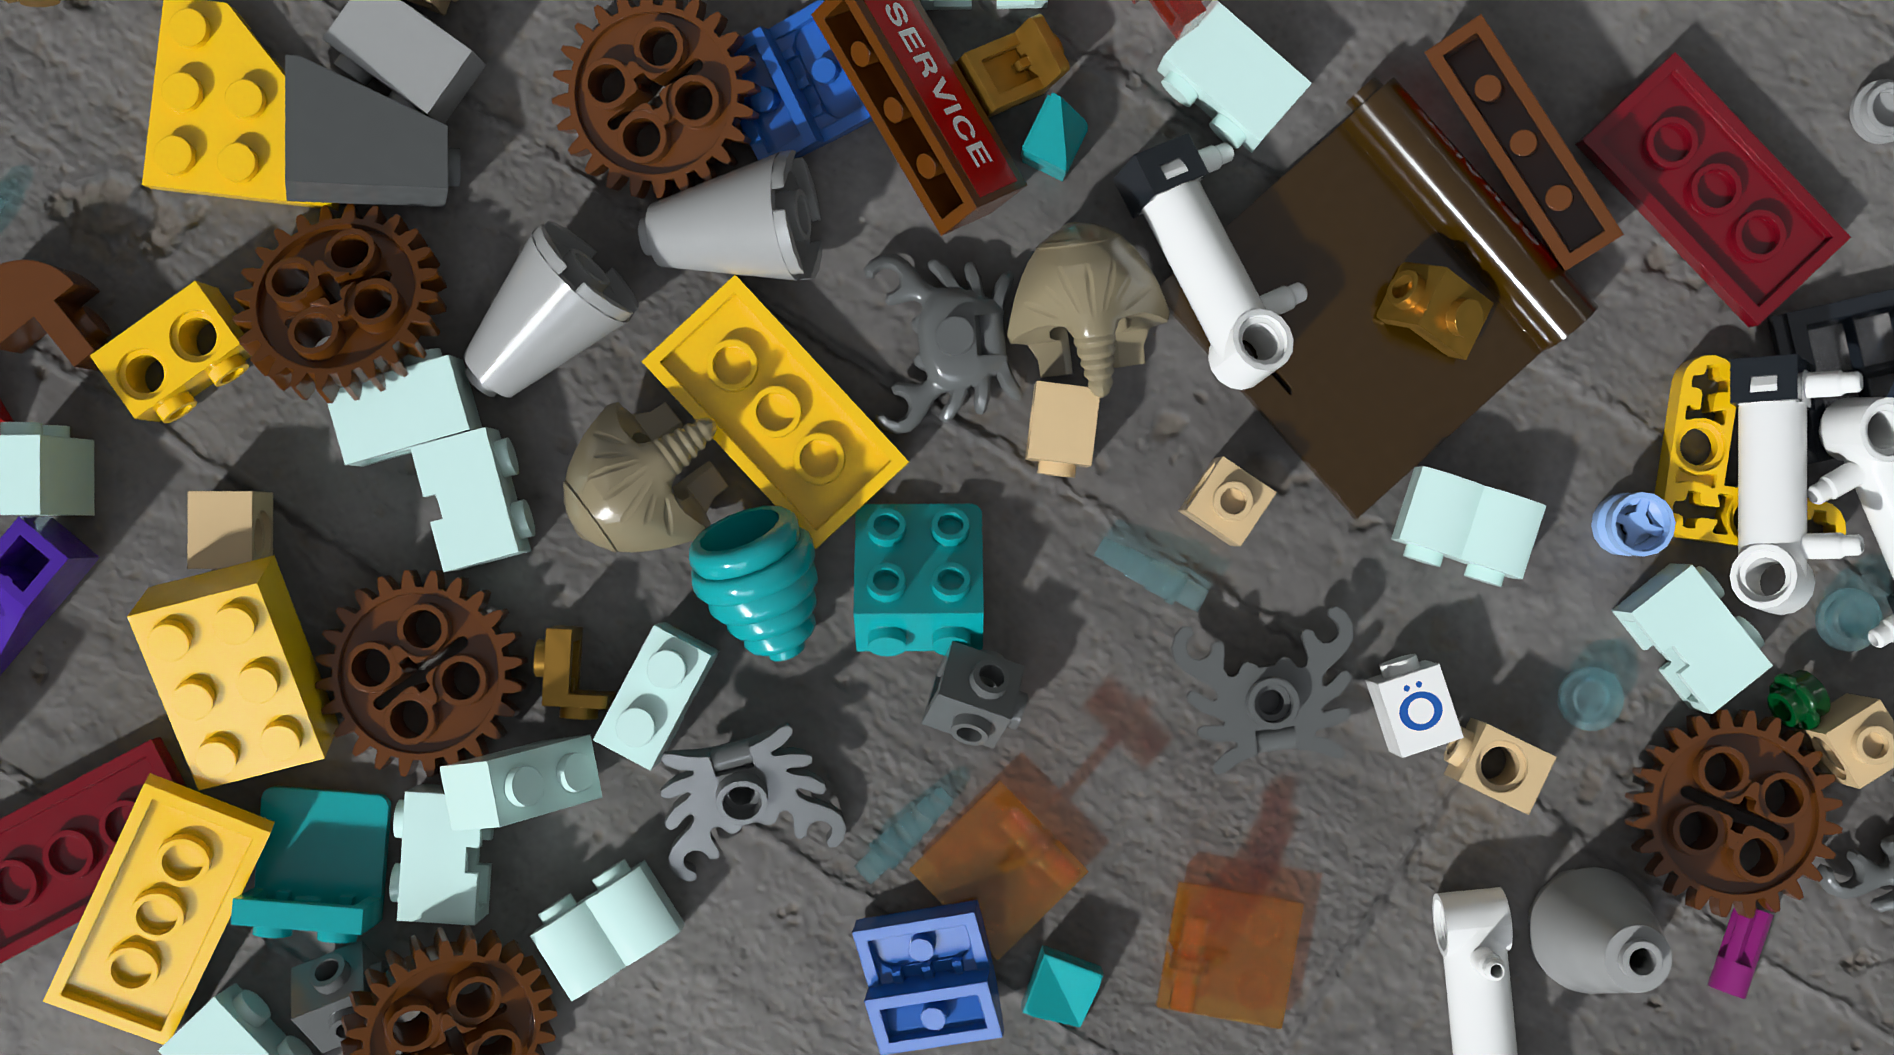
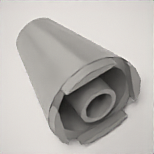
[638,150,822,281]
[463,221,639,398]
[1527,867,1672,994]

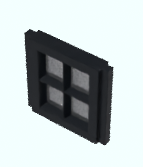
[1767,289,1894,464]

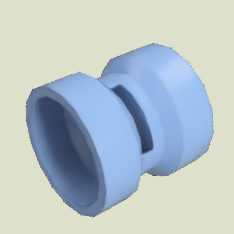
[1591,492,1676,557]

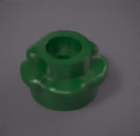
[1767,670,1831,730]

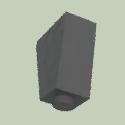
[285,55,461,207]

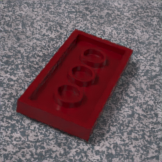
[1575,52,1851,328]
[0,737,187,964]

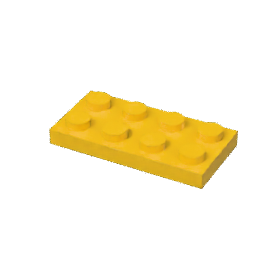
[641,275,910,549]
[43,773,275,1045]

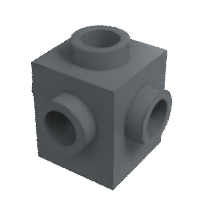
[921,641,1028,749]
[291,940,390,1053]

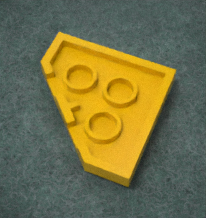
[142,0,339,211]

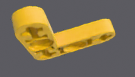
[1654,355,1846,547]

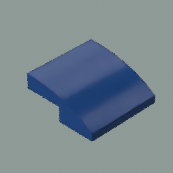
[734,0,873,160]
[852,900,1004,1055]

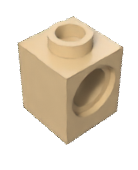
[1025,381,1100,478]
[1178,456,1277,546]
[187,491,273,571]
[1795,693,1894,789]
[1444,718,1557,815]

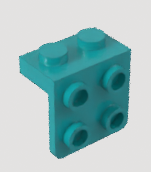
[853,503,984,656]
[231,785,391,943]

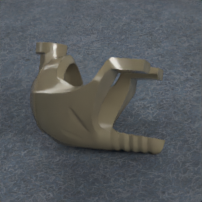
[1007,222,1170,398]
[563,402,729,553]

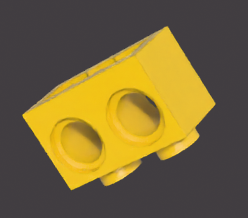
[90,281,251,424]

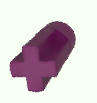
[1707,908,1774,1000]

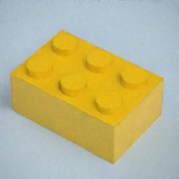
[127,555,339,791]

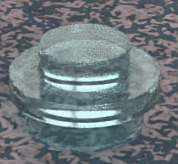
[1815,588,1883,651]
[1558,667,1624,731]

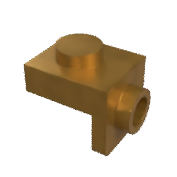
[956,14,1070,118]
[1377,262,1494,360]
[534,625,616,720]

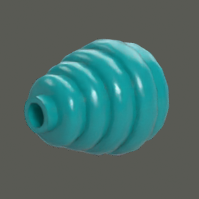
[689,505,818,662]

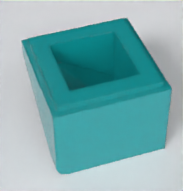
[1020,92,1088,182]
[1021,945,1104,1027]

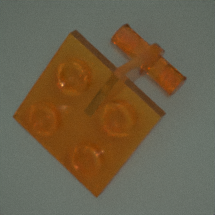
[909,779,1089,960]
[1155,880,1304,1029]

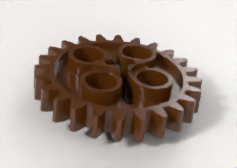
[552,0,761,199]
[233,204,447,403]
[315,569,528,777]
[1625,709,1843,918]
[340,925,558,1055]

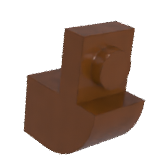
[0,260,112,372]

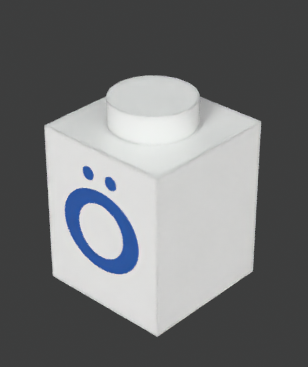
[1365,654,1464,758]

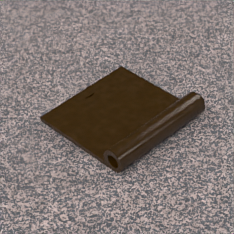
[1160,76,1598,519]

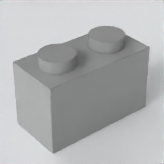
[322,0,486,124]

